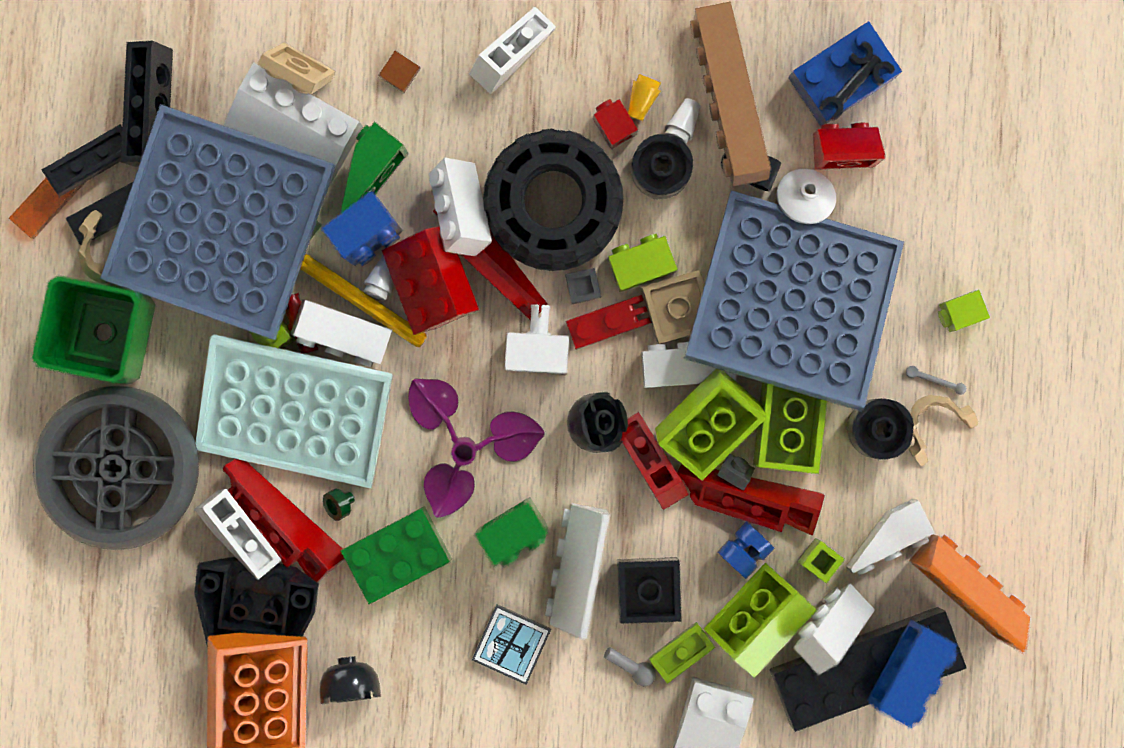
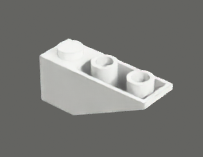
[846,499,935,575]

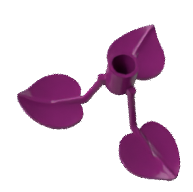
[408,378,545,518]

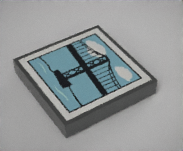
[472,604,551,685]

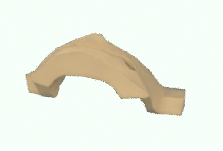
[78,210,110,284]
[909,395,978,466]

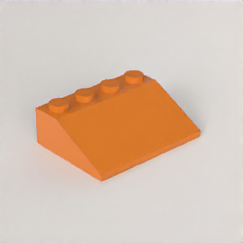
[909,534,1030,653]
[207,633,308,748]

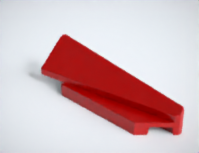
[433,209,547,320]
[223,459,345,583]
[677,464,825,536]

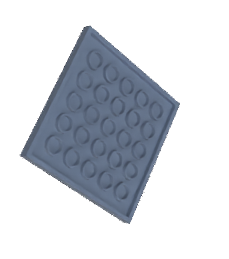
[100,104,336,340]
[684,190,904,411]

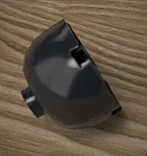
[567,392,628,453]
[319,656,381,704]

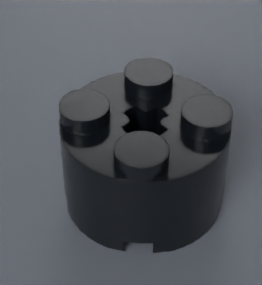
[631,134,693,199]
[846,399,914,459]

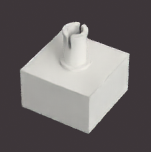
[505,305,569,375]

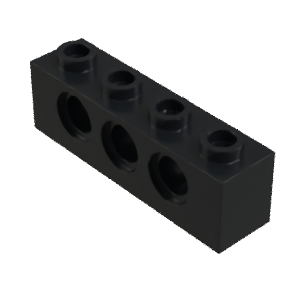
[121,40,173,168]

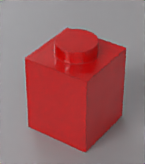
[593,99,638,150]

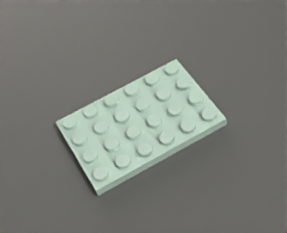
[195,334,393,489]

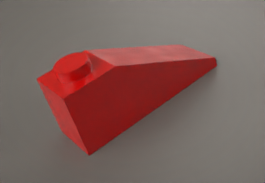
[620,412,689,510]

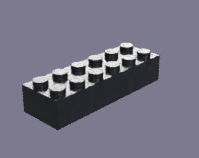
[769,607,967,732]

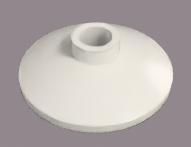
[776,169,836,224]

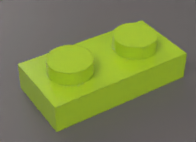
[649,622,716,684]

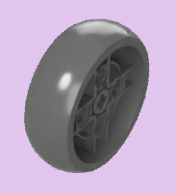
[33,386,199,550]

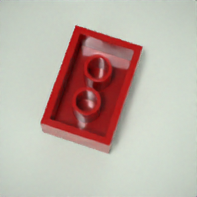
[381,226,479,335]

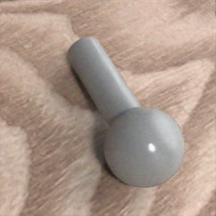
[604,647,656,687]

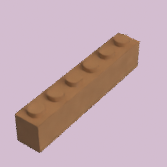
[690,1,771,187]

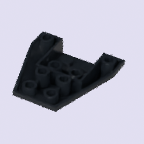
[194,556,319,649]

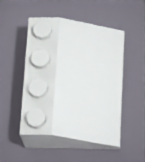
[223,62,363,191]
[545,503,609,639]

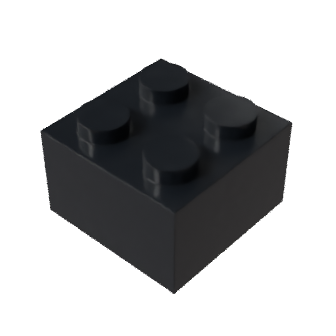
[617,557,682,624]

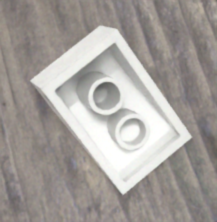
[673,677,754,748]

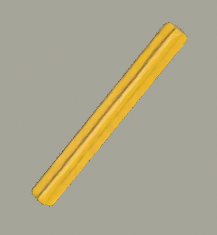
[300,254,427,347]

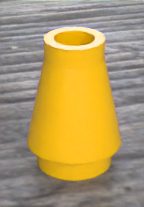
[628,74,661,121]

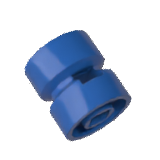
[717,522,775,579]

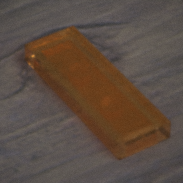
[9,152,87,239]

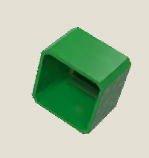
[32,275,156,384]

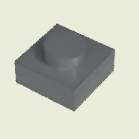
[565,268,601,304]
[717,454,755,491]

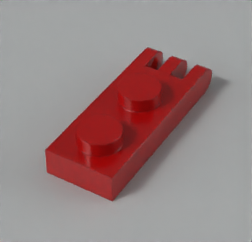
[566,295,652,349]

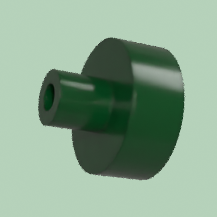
[323,488,355,521]

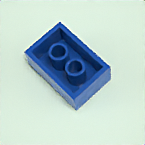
[788,21,902,126]
[322,191,403,266]
[867,619,957,729]

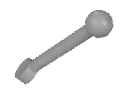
[906,366,966,395]

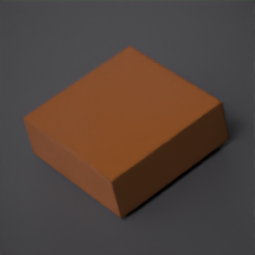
[379,50,421,93]

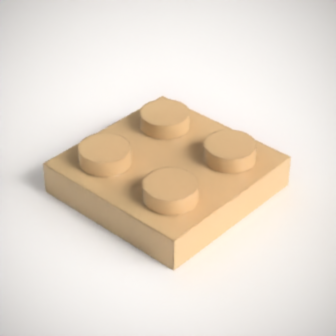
[257,43,336,94]
[642,270,704,344]

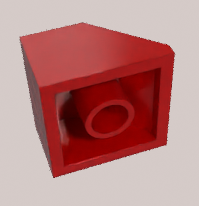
[813,122,885,170]

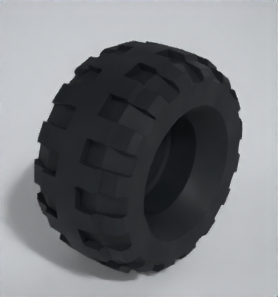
[483,128,623,271]

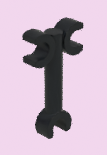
[819,41,896,121]

